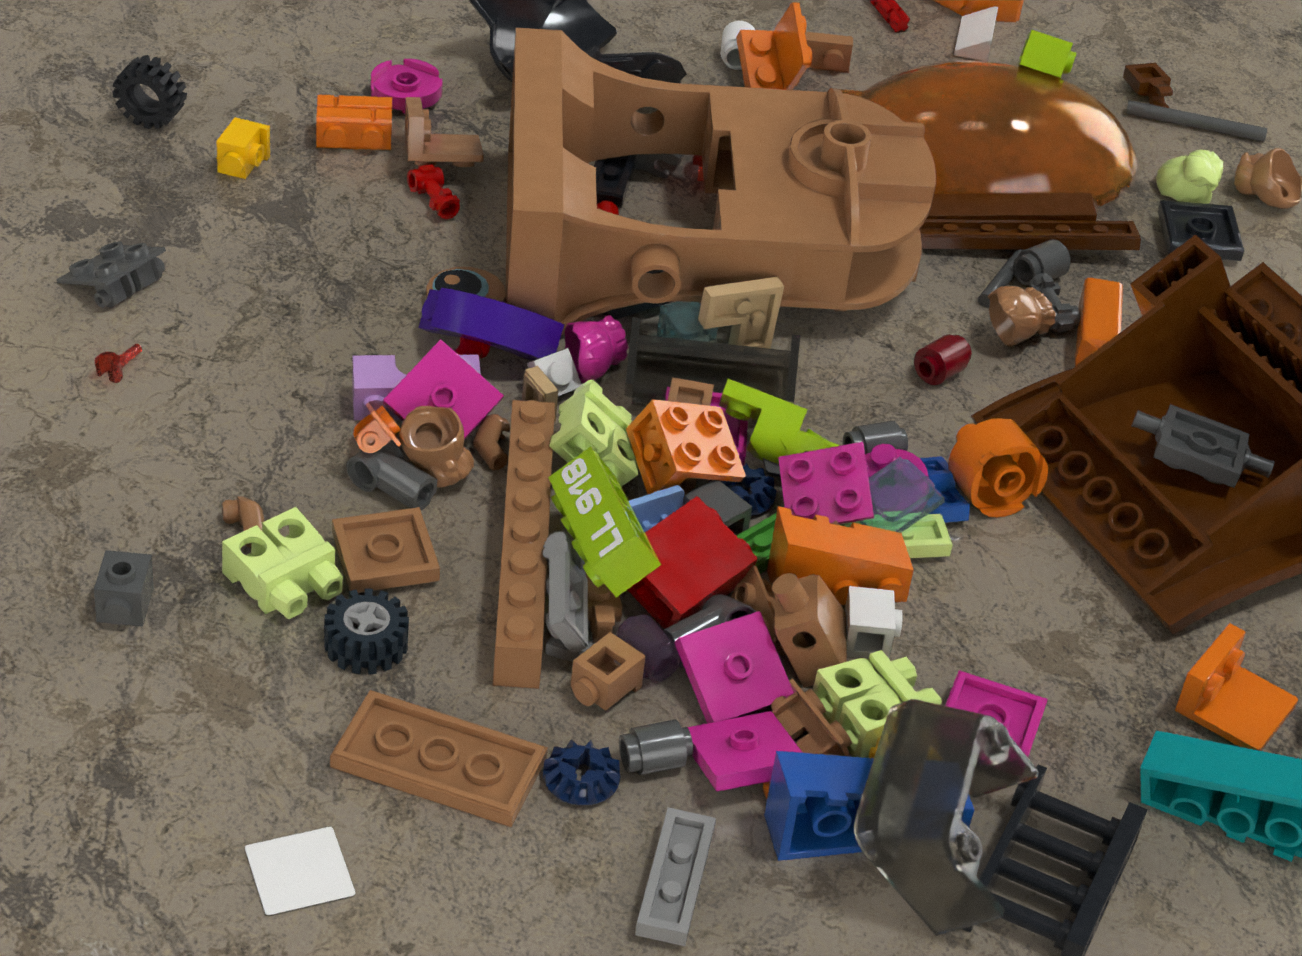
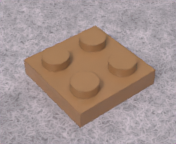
[332,507,440,593]

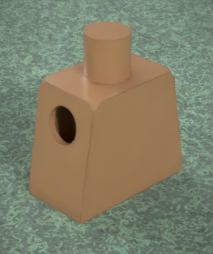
[772,573,847,688]

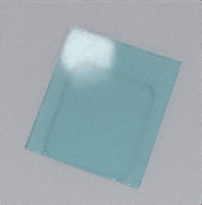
[859,457,945,533]

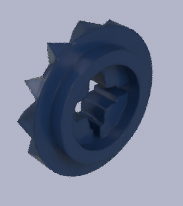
[709,463,777,516]
[543,739,620,805]

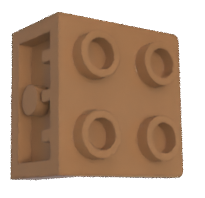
[405,97,484,167]

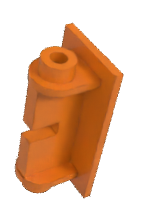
[353,402,401,453]

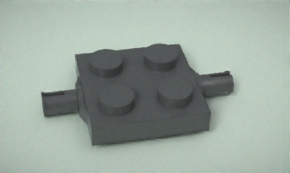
[1131,404,1275,488]

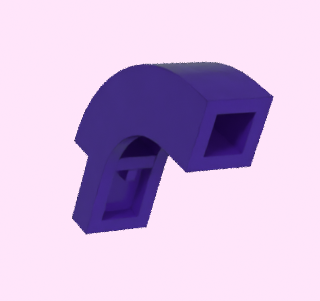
[418,288,564,360]

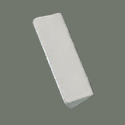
[954,6,998,62]

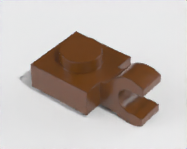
[1123,62,1173,108]

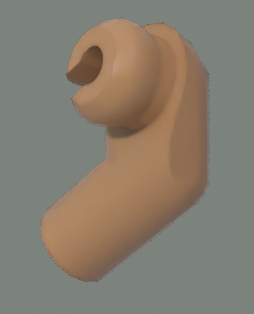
[473,414,510,470]
[222,496,265,548]

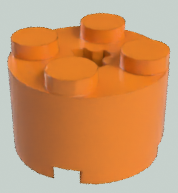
[948,418,1048,518]

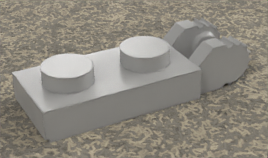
[543,531,588,653]

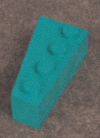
[1140,730,1302,862]

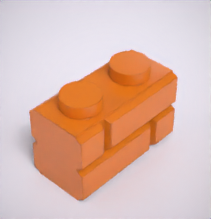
[316,95,392,150]

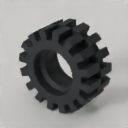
[112,55,187,129]

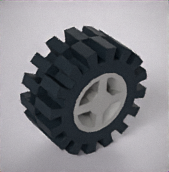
[324,588,409,675]

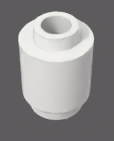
[720,21,755,70]

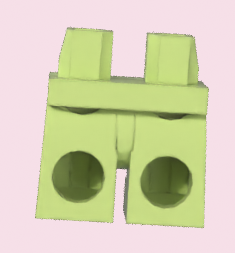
[549,380,639,487]
[222,507,343,619]
[813,650,942,758]

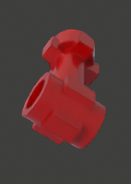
[407,164,460,219]

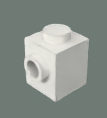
[845,586,902,659]

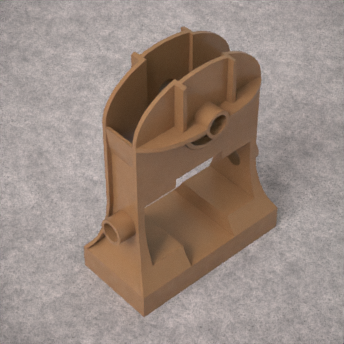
[505,28,936,336]

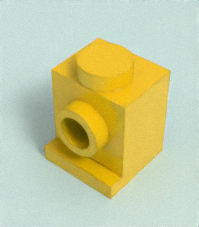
[216,117,270,179]

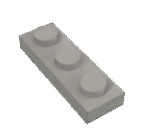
[635,807,716,946]

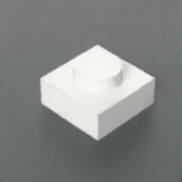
[527,348,582,396]

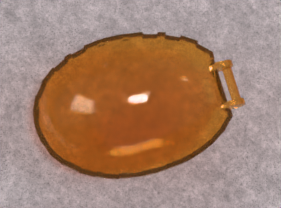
[840,60,1137,206]

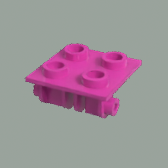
[778,442,874,524]

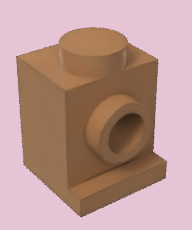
[571,632,646,711]

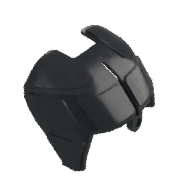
[469,0,687,84]

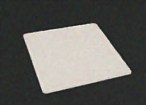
[245,827,355,915]

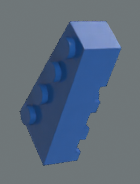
[764,751,974,861]

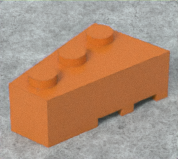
[767,506,914,605]

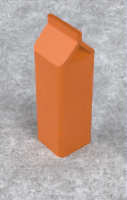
[1075,278,1123,366]

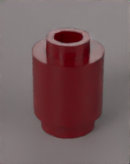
[914,334,972,385]

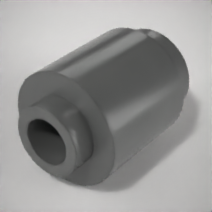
[1013,239,1070,285]
[842,421,908,455]
[619,719,693,775]

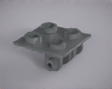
[56,242,166,308]

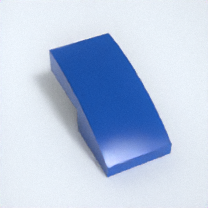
[920,456,970,523]

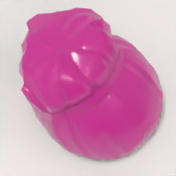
[565,315,629,383]

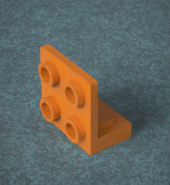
[736,2,812,90]
[626,399,746,494]
[1175,623,1298,751]

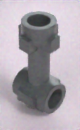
[1030,273,1080,333]

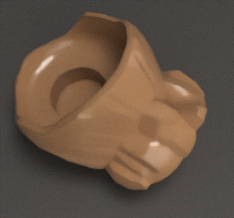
[1234,148,1302,209]
[988,286,1056,346]
[399,406,474,488]

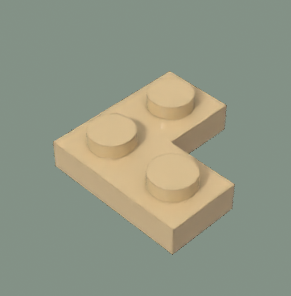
[698,277,784,355]

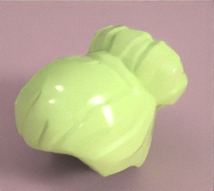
[1156,149,1223,204]

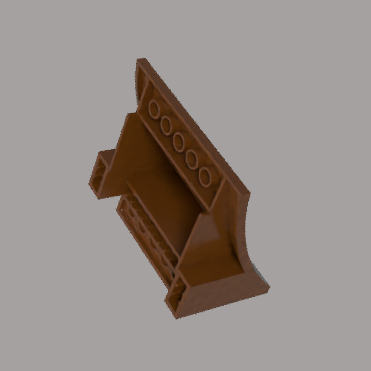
[971,235,1302,635]

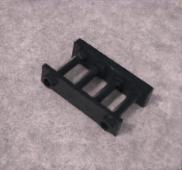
[959,764,1148,956]

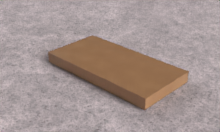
[330,690,548,827]

